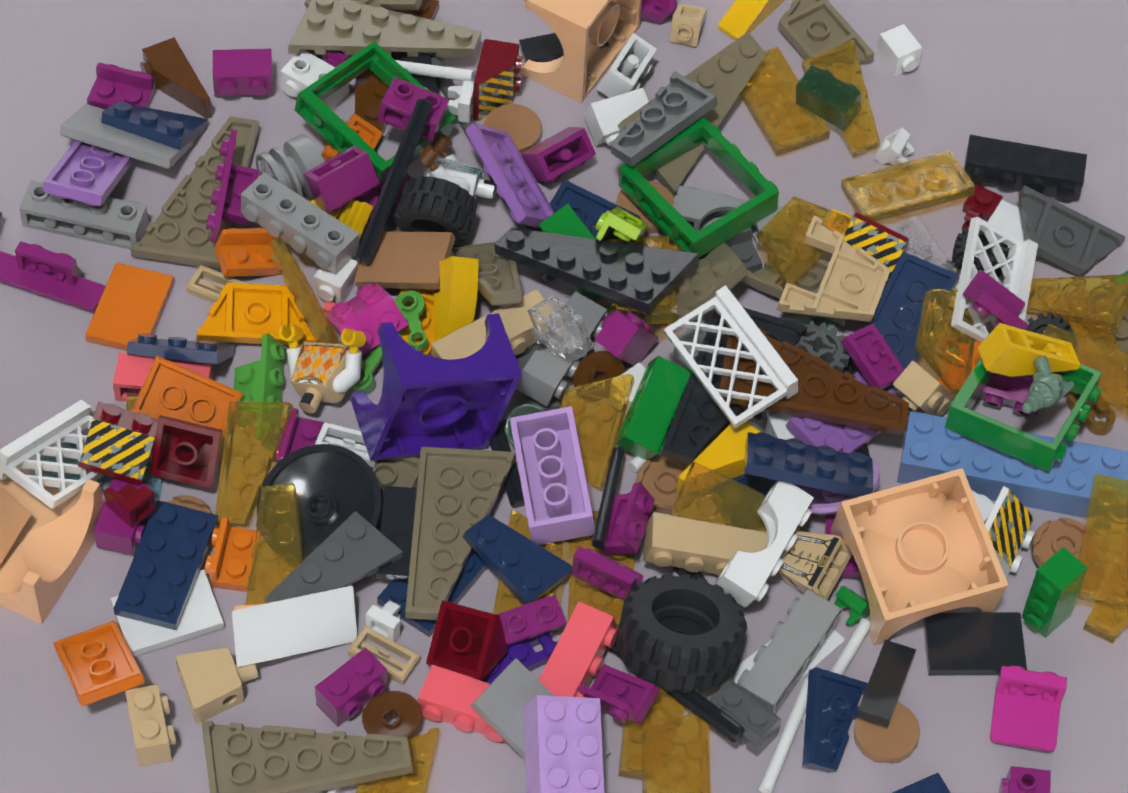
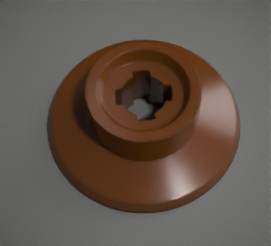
[573,351,625,403]
[362,691,421,738]

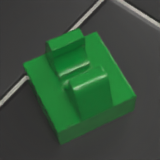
[834,585,870,626]

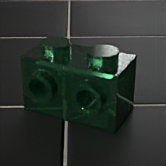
[796,65,861,131]

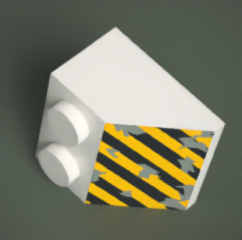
[985,486,1035,580]

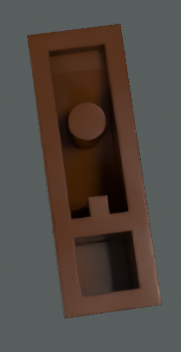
[140,37,212,119]

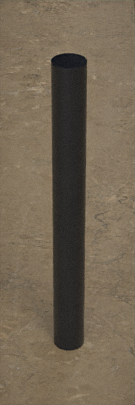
[592,447,625,548]

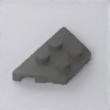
[1018,185,1126,276]

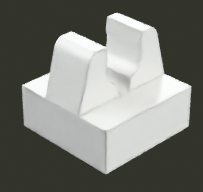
[448,80,474,123]
[874,127,914,168]
[366,600,401,642]

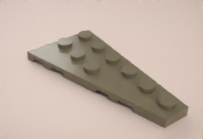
[288,0,481,58]
[618,31,766,195]
[130,117,259,270]
[405,447,516,620]
[202,720,414,793]

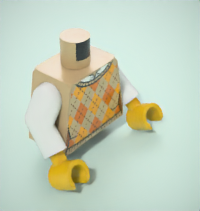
[279,324,366,414]

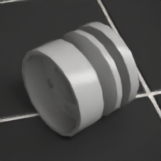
[256,134,324,199]

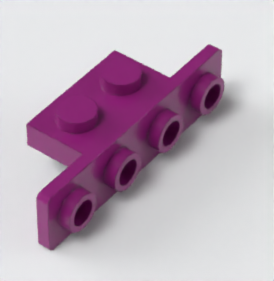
[206,129,260,242]
[0,241,106,312]

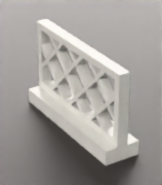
[951,217,1038,343]
[663,285,798,428]
[0,400,104,509]

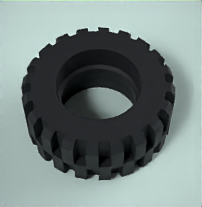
[616,574,747,693]

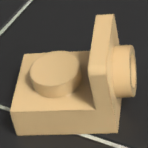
[669,3,707,47]

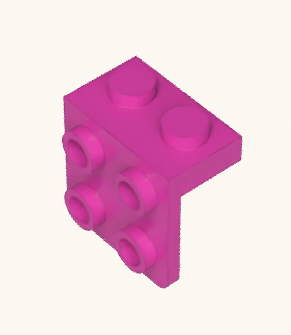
[327,284,409,355]
[990,666,1068,753]

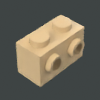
[893,361,953,416]
[125,684,176,767]

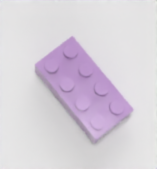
[510,406,595,545]
[523,695,605,793]

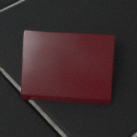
[426,600,508,680]

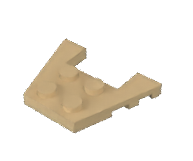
[776,216,891,322]

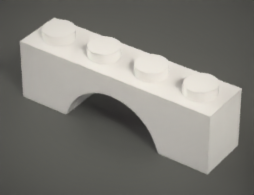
[714,481,814,608]

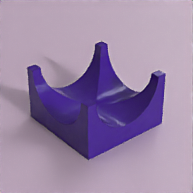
[350,314,522,461]

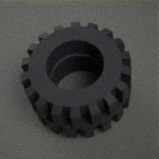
[394,176,477,247]

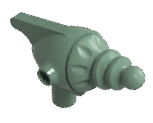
[1022,356,1074,414]

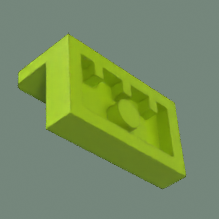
[594,206,649,242]

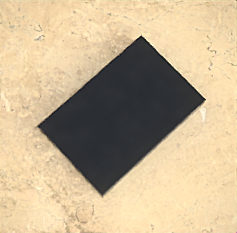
[923,612,1027,676]

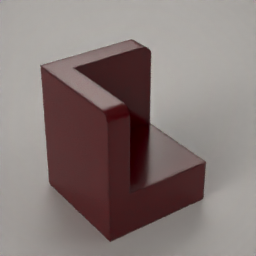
[103,483,156,528]

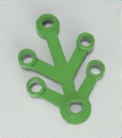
[341,291,429,394]

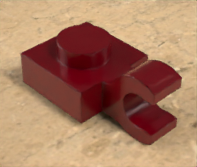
[961,184,1003,230]

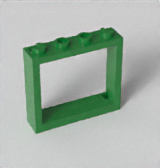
[294,41,456,188]
[619,117,779,258]
[945,358,1103,472]

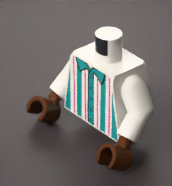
[420,134,497,200]

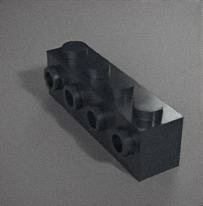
[962,135,1087,200]

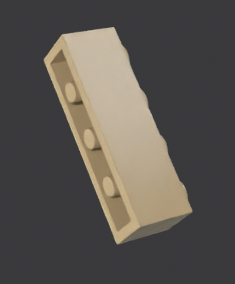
[431,289,557,360]
[643,512,771,583]

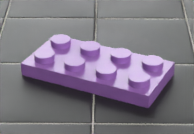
[465,123,555,228]
[43,140,135,206]
[785,370,911,453]

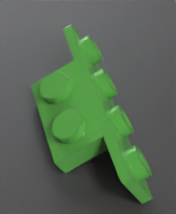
[232,333,286,452]

